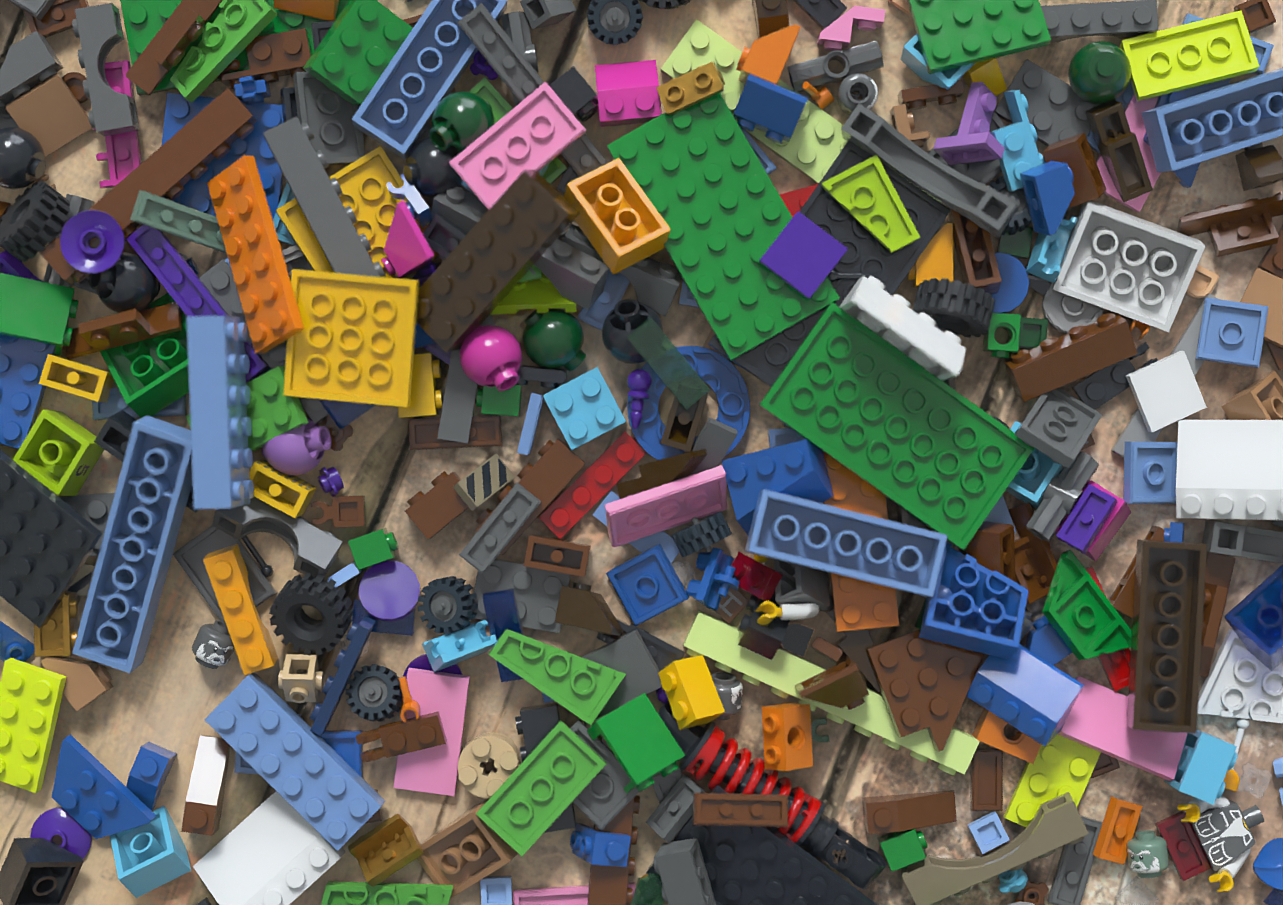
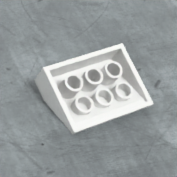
[1053,200,1206,332]
[839,276,966,380]
[1176,420,1283,520]
[193,791,346,905]

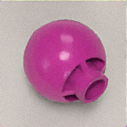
[460,325,522,391]

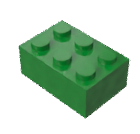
[303,0,413,105]

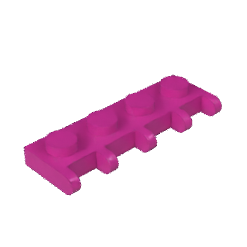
[93,60,142,188]

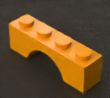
[203,544,278,676]

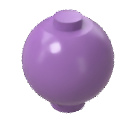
[261,416,331,475]

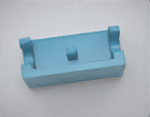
[1026,217,1077,283]
[422,620,497,672]

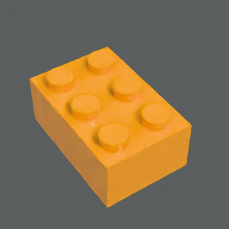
[564,158,671,275]

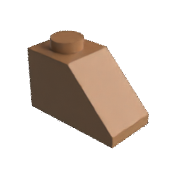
[40,656,114,712]

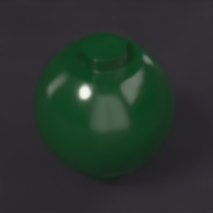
[1068,41,1131,104]
[429,91,494,154]
[522,308,586,372]

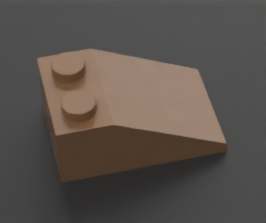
[417,798,518,899]

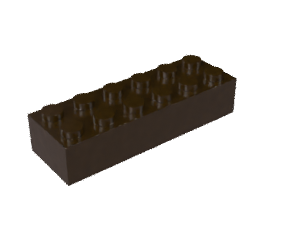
[416,170,580,352]
[1127,539,1207,733]

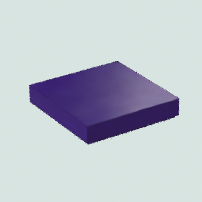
[759,211,848,300]

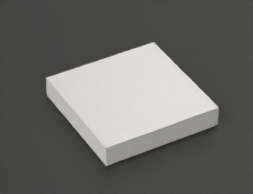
[1126,351,1207,433]

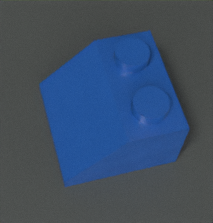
[733,74,808,144]

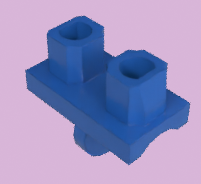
[686,547,740,610]

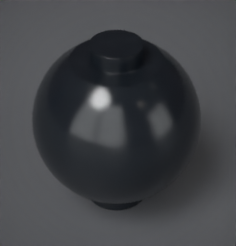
[0,127,46,190]
[403,137,463,199]
[89,252,160,313]
[602,299,663,364]

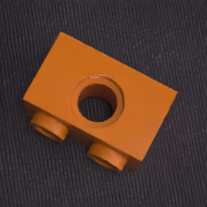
[762,703,813,771]
[972,708,1041,764]

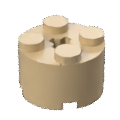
[458,732,522,798]

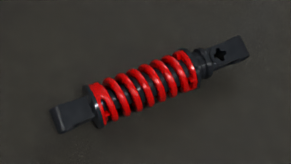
[657,703,887,890]

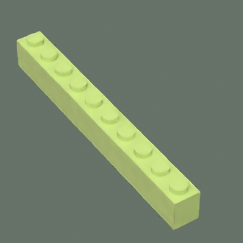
[683,610,980,776]

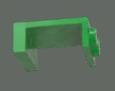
[0,273,79,356]
[586,693,685,794]

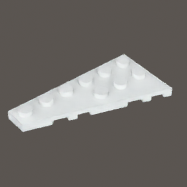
[1198,629,1283,723]

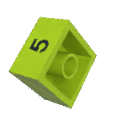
[13,409,104,496]

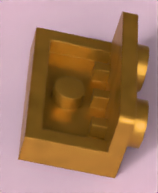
[656,61,725,115]
[34,593,78,657]
[348,814,424,887]

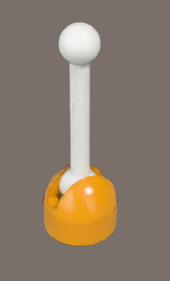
[1223,718,1249,792]

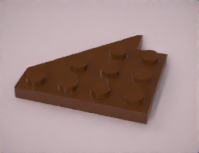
[866,629,984,752]

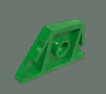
[1042,550,1132,660]

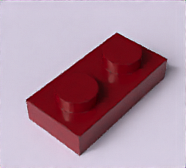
[731,552,782,601]
[1155,811,1211,881]

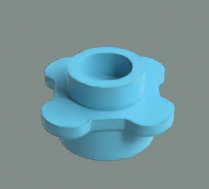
[998,867,1028,894]

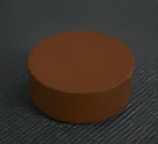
[62,72,88,104]

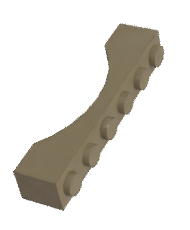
[901,792,1089,905]

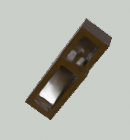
[1085,100,1153,202]
[616,449,707,499]
[825,605,880,692]

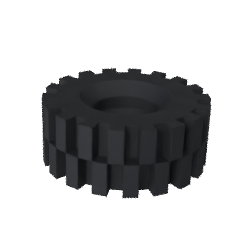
[0,181,70,262]
[913,278,995,338]
[269,573,353,655]

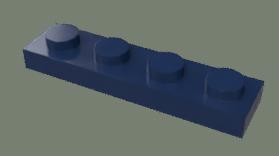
[310,616,376,736]

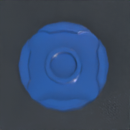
[991,253,1029,313]

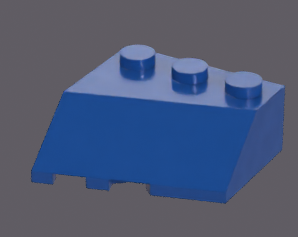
[722,439,834,536]
[919,542,1029,660]

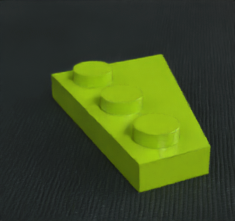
[820,155,920,253]
[491,271,577,314]

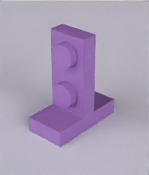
[934,81,1004,165]

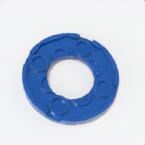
[627,346,750,460]

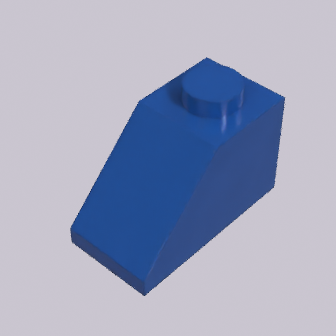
[1020,161,1075,236]
[1025,615,1073,665]
[126,742,177,811]

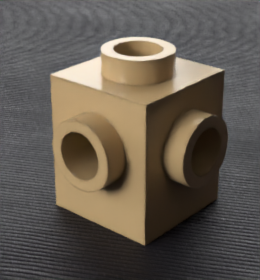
[278,654,324,703]

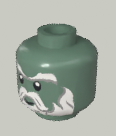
[1127,830,1169,878]

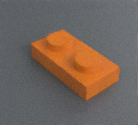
[1093,796,1143,865]

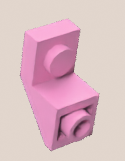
[817,6,885,51]

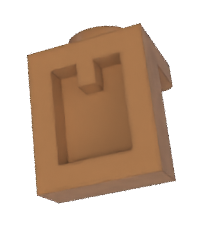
[890,104,930,148]

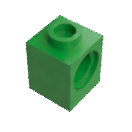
[983,313,1021,358]
[476,385,522,417]
[348,528,399,570]
[877,829,928,872]

